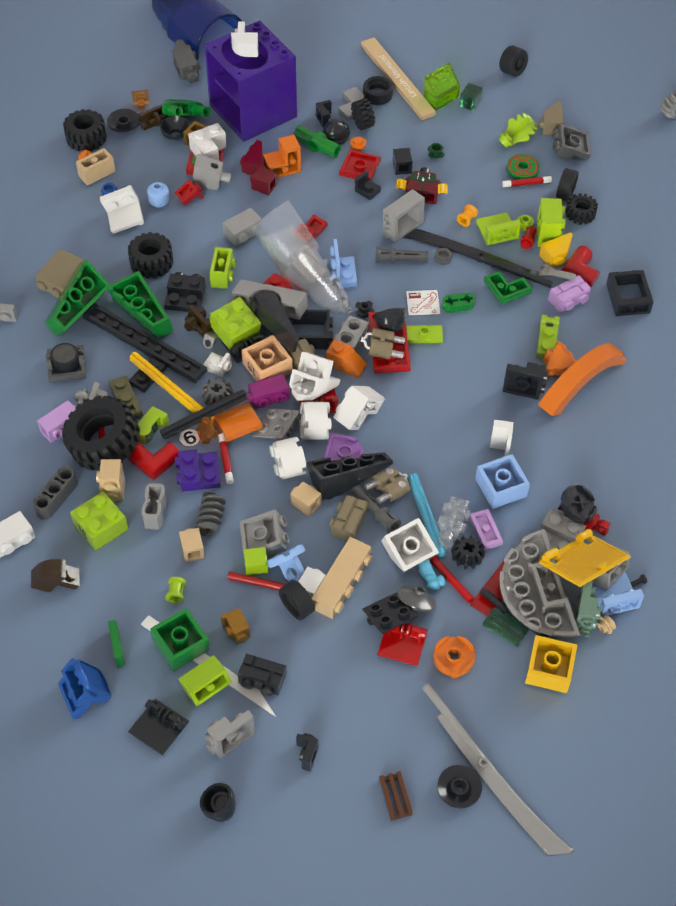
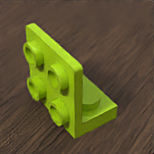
[476,213,521,245]

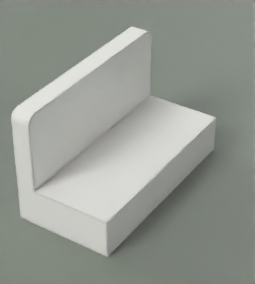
[490,420,513,457]

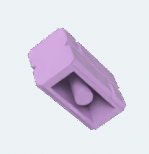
[548,276,591,313]

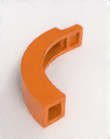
[538,343,627,416]

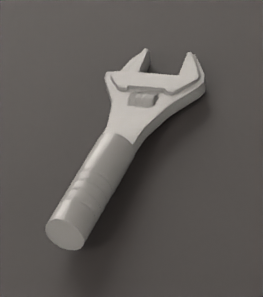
[536,264,576,280]

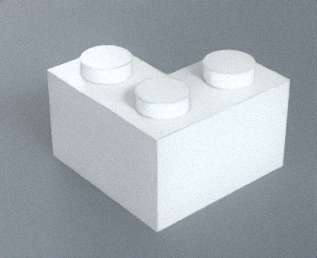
[189,123,226,161]
[333,386,385,430]

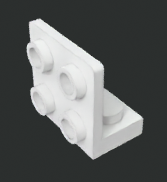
[100,185,144,234]

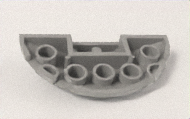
[500,529,580,637]

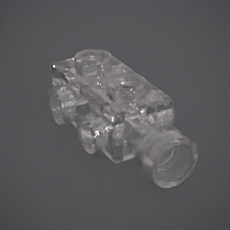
[436,495,471,549]

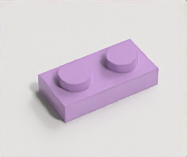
[469,509,503,550]

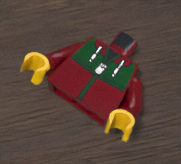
[395,167,448,204]

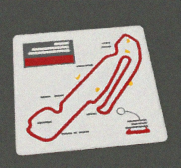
[406,290,440,315]

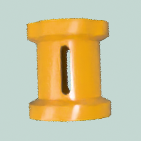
[457,204,478,227]

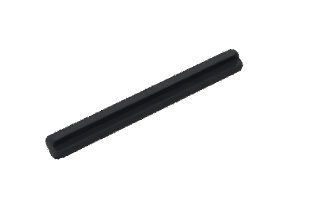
[160,390,247,439]

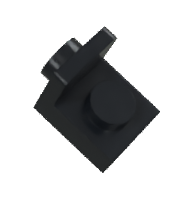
[315,100,332,128]
[355,171,381,200]
[296,733,319,772]

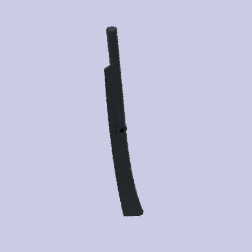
[402,228,553,288]

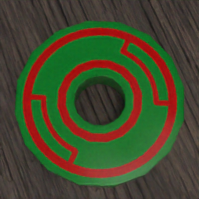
[506,154,540,180]

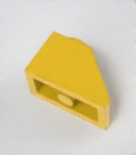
[539,232,573,268]

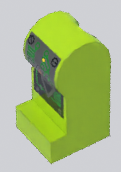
[138,406,170,444]

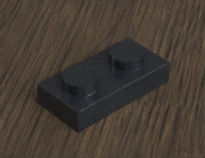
[129,357,167,393]

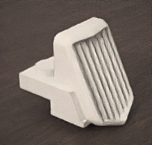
[289,352,340,401]

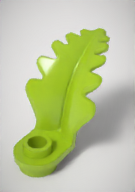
[498,113,538,148]

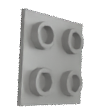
[252,408,300,442]

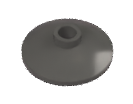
[397,585,436,612]

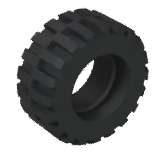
[62,396,140,471]

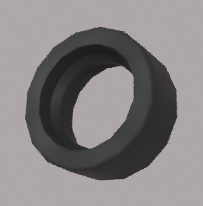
[363,76,393,105]
[556,168,579,202]
[279,579,315,621]

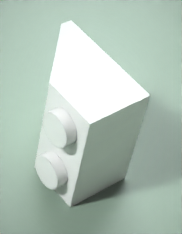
[381,518,439,572]

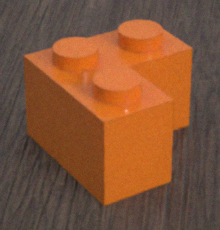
[263,134,301,178]

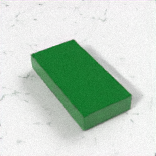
[108,620,125,668]

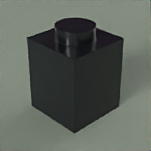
[393,148,413,175]

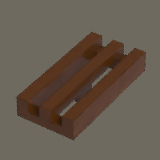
[379,771,413,820]

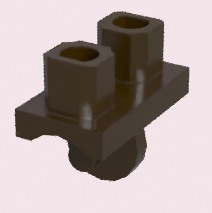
[138,104,168,130]
[184,304,213,338]

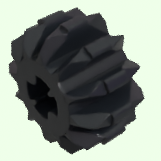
[451,535,485,570]

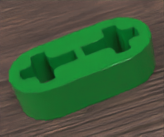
[442,293,475,313]

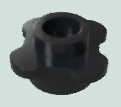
[355,301,374,318]

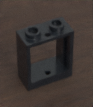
[606,270,653,316]
[288,310,333,349]

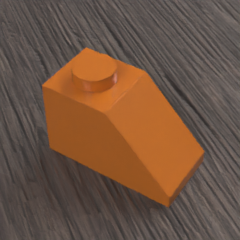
[326,339,367,379]

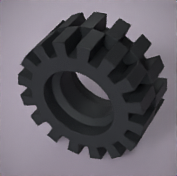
[351,98,376,130]
[566,193,598,225]

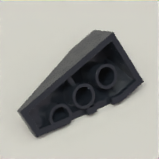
[250,292,299,352]
[306,452,393,500]

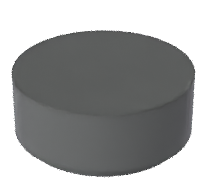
[435,248,452,265]

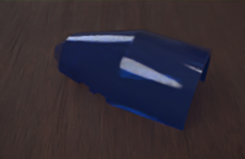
[152,0,242,60]

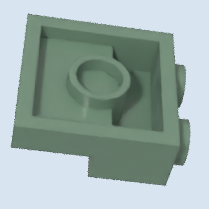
[575,580,601,637]

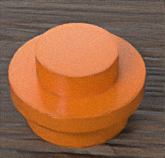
[350,136,366,151]

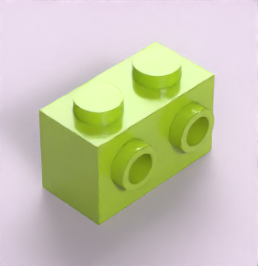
[210,247,236,289]
[178,655,232,707]

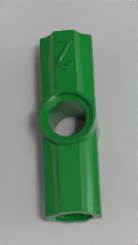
[293,125,341,158]

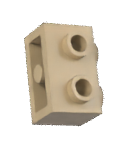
[76,148,116,186]
[96,459,125,502]

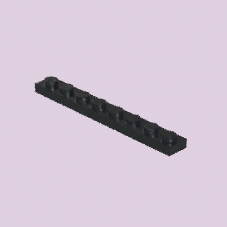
[82,303,207,383]

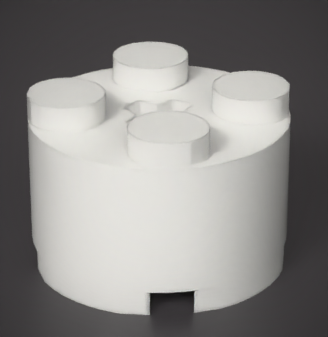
[299,402,331,440]
[269,437,306,480]

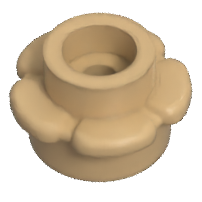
[597,615,616,634]

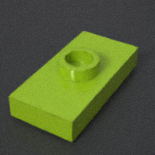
[406,325,443,344]

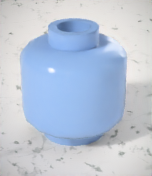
[147,182,170,208]

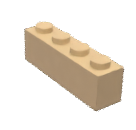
[312,537,373,619]

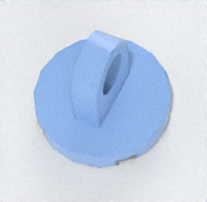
[267,544,306,582]

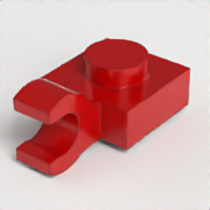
[583,513,611,536]

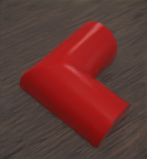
[561,246,600,287]
[128,442,179,481]

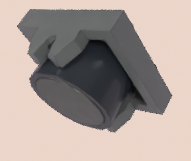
[46,343,87,382]

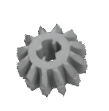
[660,91,676,119]

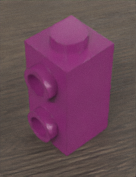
[246,374,290,409]

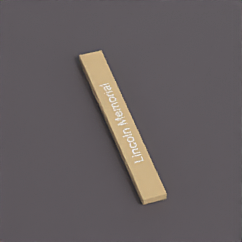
[361,37,436,121]

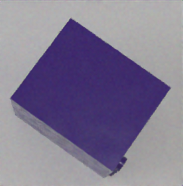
[204,20,297,142]

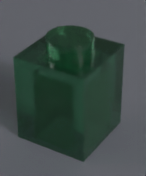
[459,83,483,111]

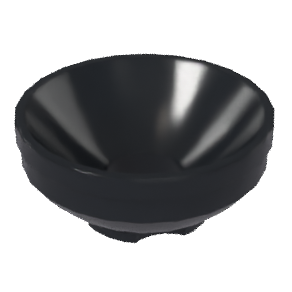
[160,115,190,141]

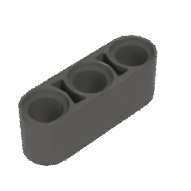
[33,466,77,520]

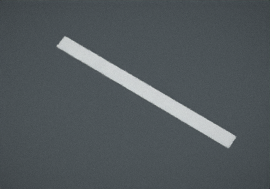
[140,615,276,717]

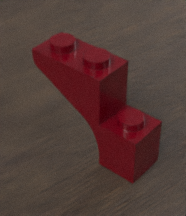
[240,140,277,195]

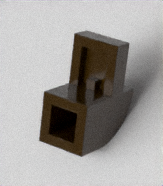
[31,559,80,592]

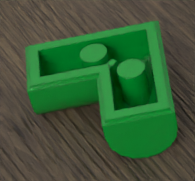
[484,271,532,305]

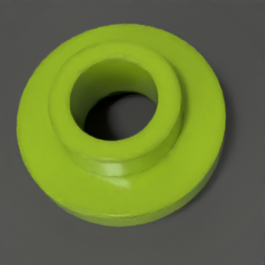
[517,215,534,231]

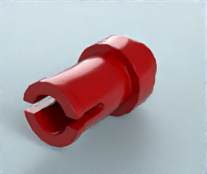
[520,226,537,250]

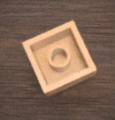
[242,335,293,382]

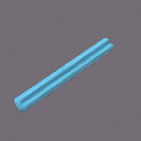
[407,473,446,558]

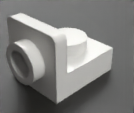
[203,352,232,377]

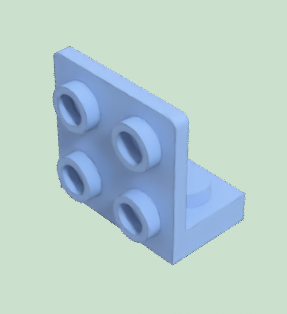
[330,239,357,288]
[592,572,644,617]

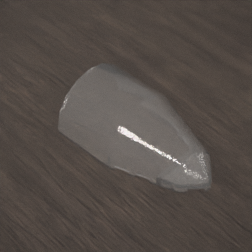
[255,200,354,315]

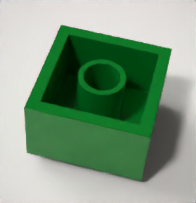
[150,608,209,671]

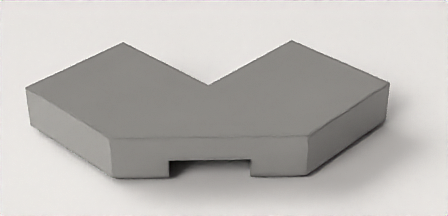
[338,86,364,121]

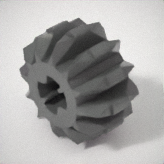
[201,378,233,405]

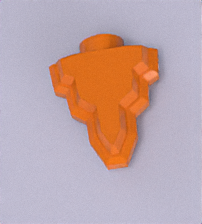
[542,341,577,377]

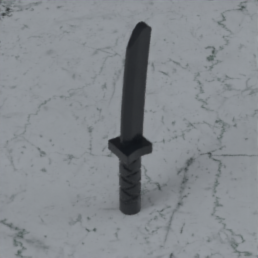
[480,587,550,638]

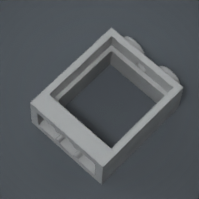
[383,189,425,243]

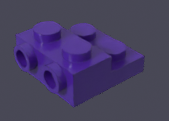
[175,449,221,492]

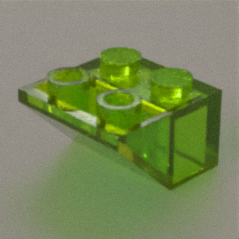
[423,63,460,111]

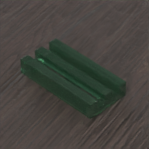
[483,607,529,647]

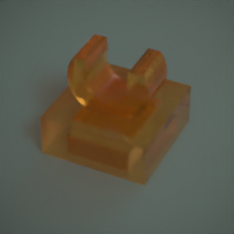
[132,90,149,110]
[196,417,221,444]

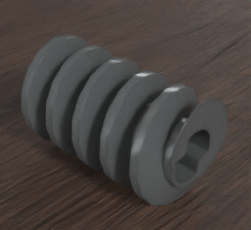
[195,492,226,536]

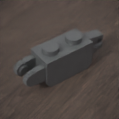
[172,39,201,83]

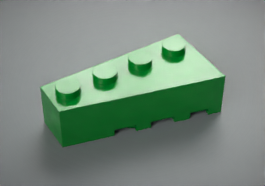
[44,259,110,336]
[107,271,173,339]

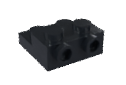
[164,272,206,312]
[502,362,549,400]

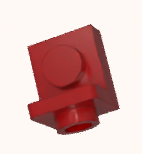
[174,180,204,206]

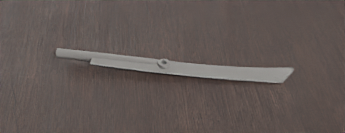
[423,684,574,855]

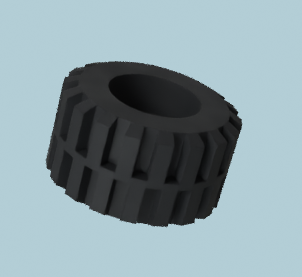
[63,109,107,151]
[128,232,173,279]

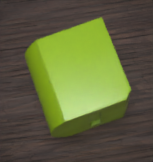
[244,547,268,575]

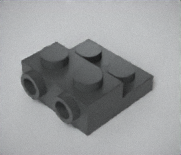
[551,123,591,160]

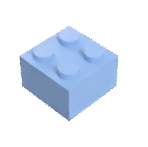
[475,454,530,509]

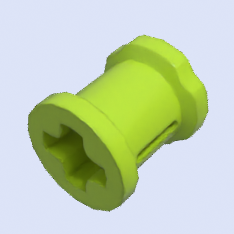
[165,577,186,604]

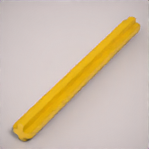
[129,352,215,425]

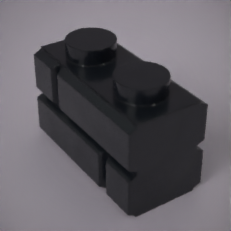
[238,653,287,696]

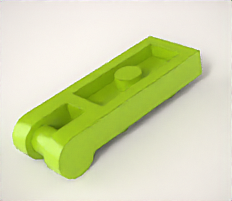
[536,314,560,358]

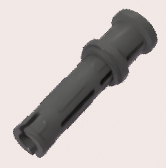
[376,247,429,263]
[352,485,401,533]

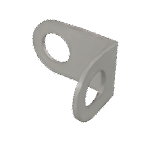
[203,331,219,349]

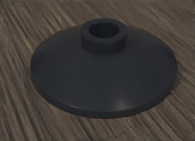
[107,109,140,132]
[437,765,482,809]

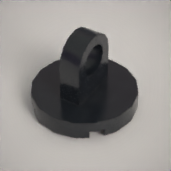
[558,485,597,524]

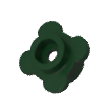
[428,143,445,158]

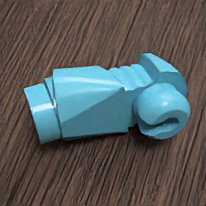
[418,559,445,590]

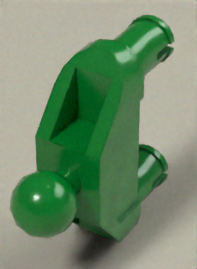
[162,99,211,117]

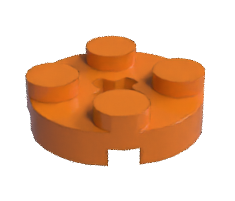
[433,636,475,679]

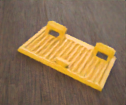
[539,529,631,587]

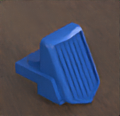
[58,658,111,719]

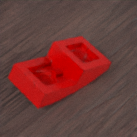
[292,215,328,245]

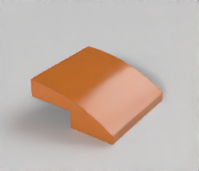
[214,403,262,442]

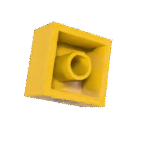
[525,635,577,693]

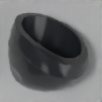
[323,118,350,145]
[374,308,406,333]
[200,783,236,822]

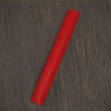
[429,555,474,603]
[227,571,285,590]

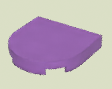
[323,432,364,461]

